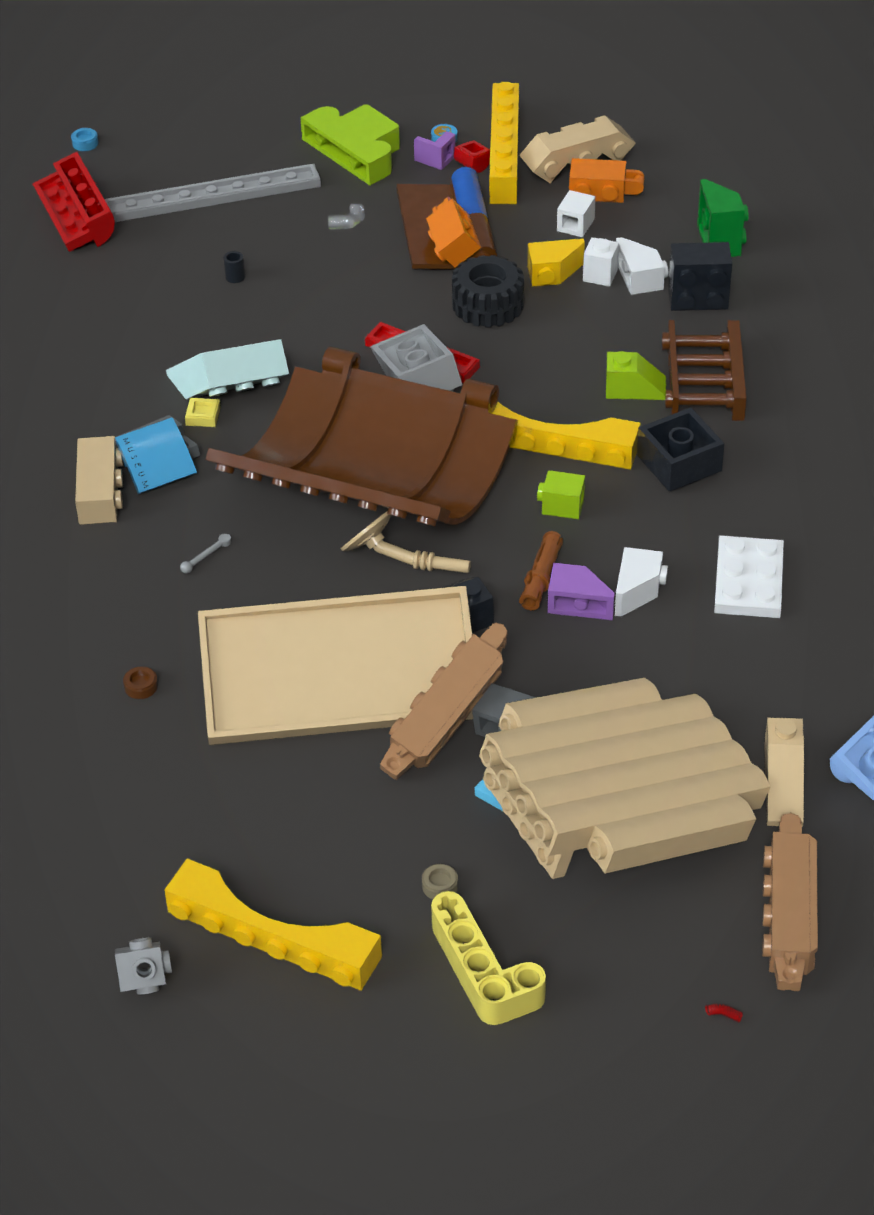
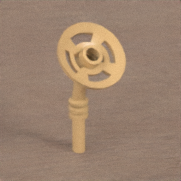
[340,511,471,573]

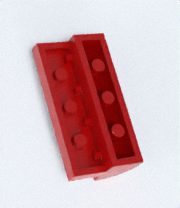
[32,152,115,252]

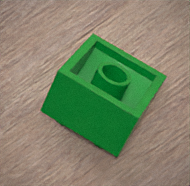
[697,179,748,257]

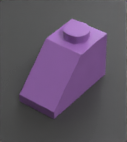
[548,563,614,620]

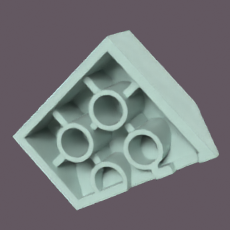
[166,339,289,399]

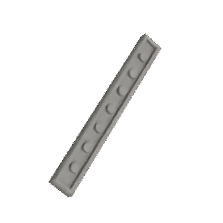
[104,164,321,222]

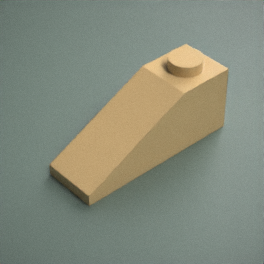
[764,717,804,827]

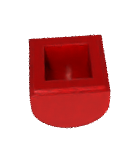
[454,140,490,173]

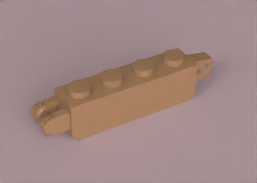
[380,622,508,780]
[762,812,818,991]

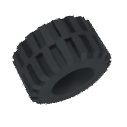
[452,255,524,327]

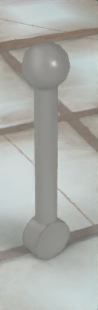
[180,534,231,574]

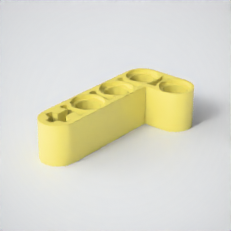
[431,891,546,1025]

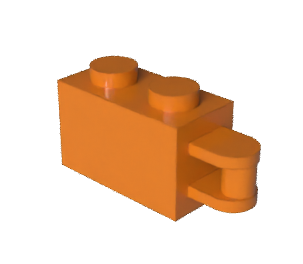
[569,158,645,203]
[426,197,481,268]

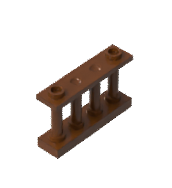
[662,320,746,421]

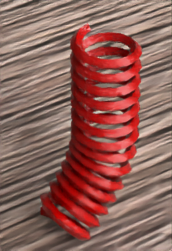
[705,1003,743,1023]

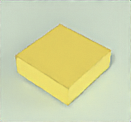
[185,398,221,427]

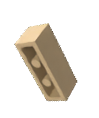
[75,436,123,525]

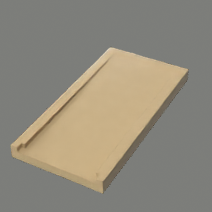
[198,586,473,745]

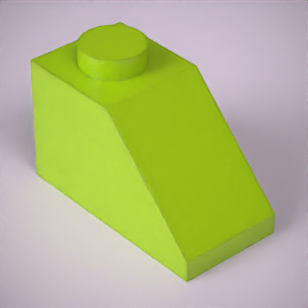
[606,351,666,400]

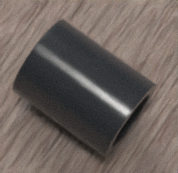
[223,251,245,283]

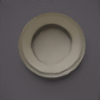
[422,864,458,899]

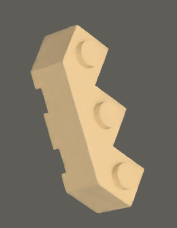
[519,115,636,183]

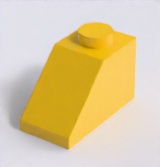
[527,238,585,286]

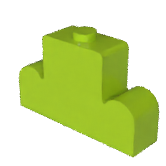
[300,104,400,185]

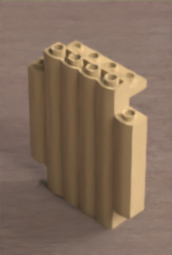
[479,678,770,879]

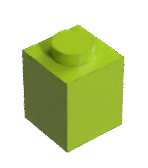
[537,470,585,519]

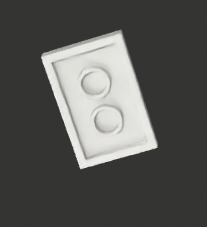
[714,536,784,618]

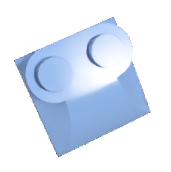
[829,716,874,800]

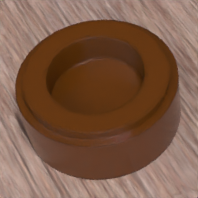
[123,666,158,699]

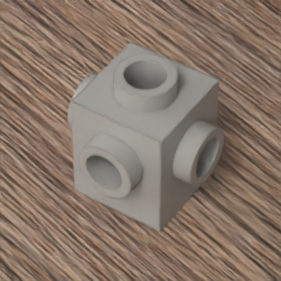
[115,937,172,994]

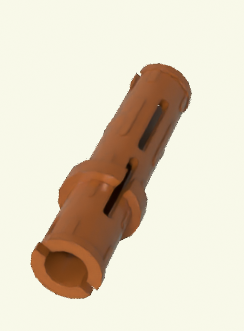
[519,531,563,610]

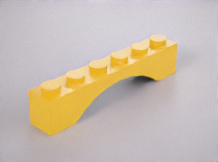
[489,82,519,204]
[490,402,641,470]
[164,858,382,990]

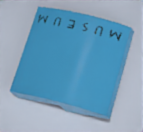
[114,417,197,494]

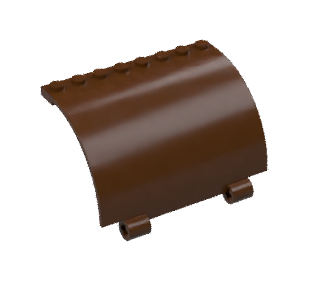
[205,346,518,527]

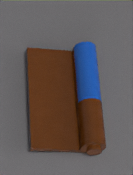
[396,167,497,269]

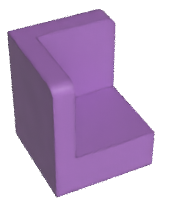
[414,131,456,170]

